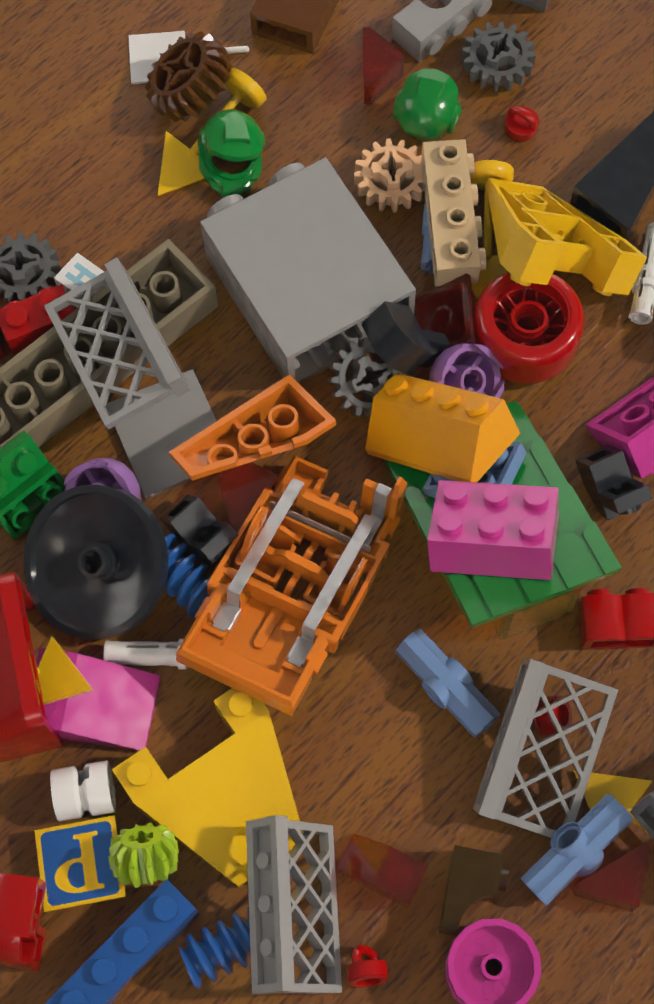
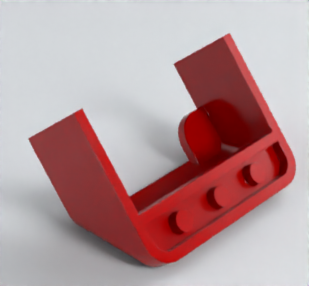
[0,571,63,763]

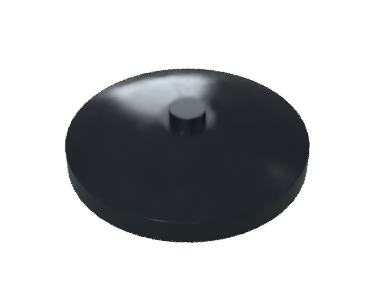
[24,485,168,640]

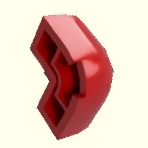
[0,873,47,971]

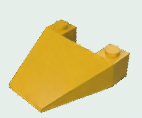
[486,177,647,296]
[112,688,303,887]

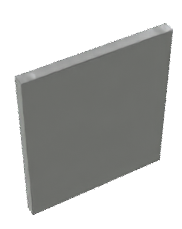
[106,369,216,499]

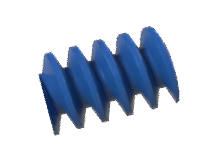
[165,533,211,618]
[178,907,251,989]

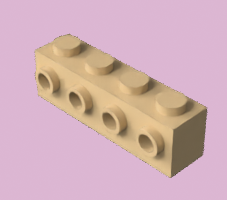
[421,139,486,287]

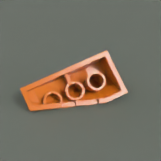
[169,374,336,481]

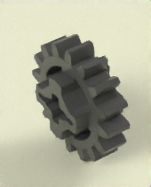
[461,21,536,92]
[0,232,62,303]
[326,337,406,418]

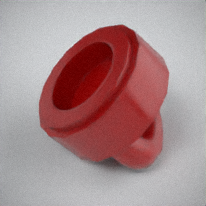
[504,106,539,142]
[532,695,572,736]
[346,945,389,988]

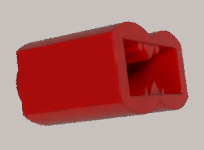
[578,588,654,650]

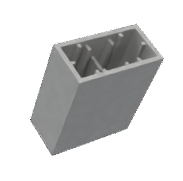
[200,157,416,384]

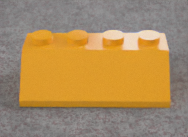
[365,373,520,483]

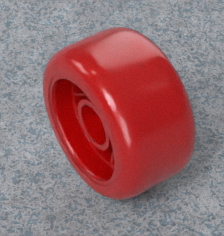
[471,272,584,384]

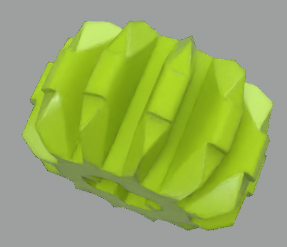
[108,822,179,888]

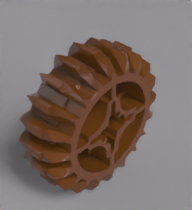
[145,31,232,122]

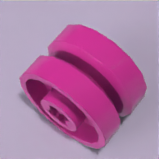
[445,919,541,1004]

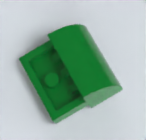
[0,431,66,540]

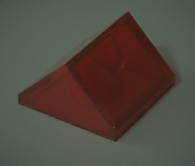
[414,273,476,347]

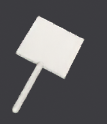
[129,31,249,84]

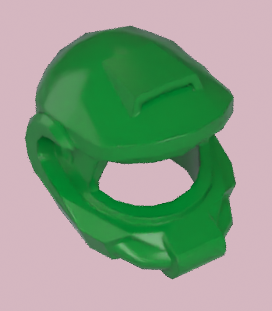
[393,69,462,142]
[198,109,265,198]

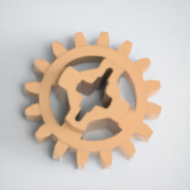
[354,139,424,213]

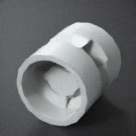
[50,760,116,822]

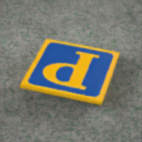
[34,815,126,912]

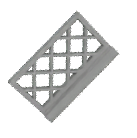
[44,257,191,430]
[473,657,618,838]
[246,815,342,995]

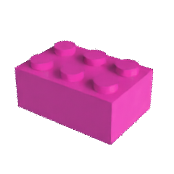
[427,480,559,580]

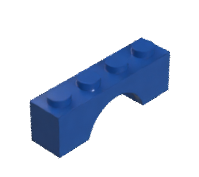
[45,880,200,1004]

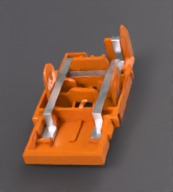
[176,455,408,716]

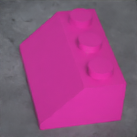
[585,376,654,479]

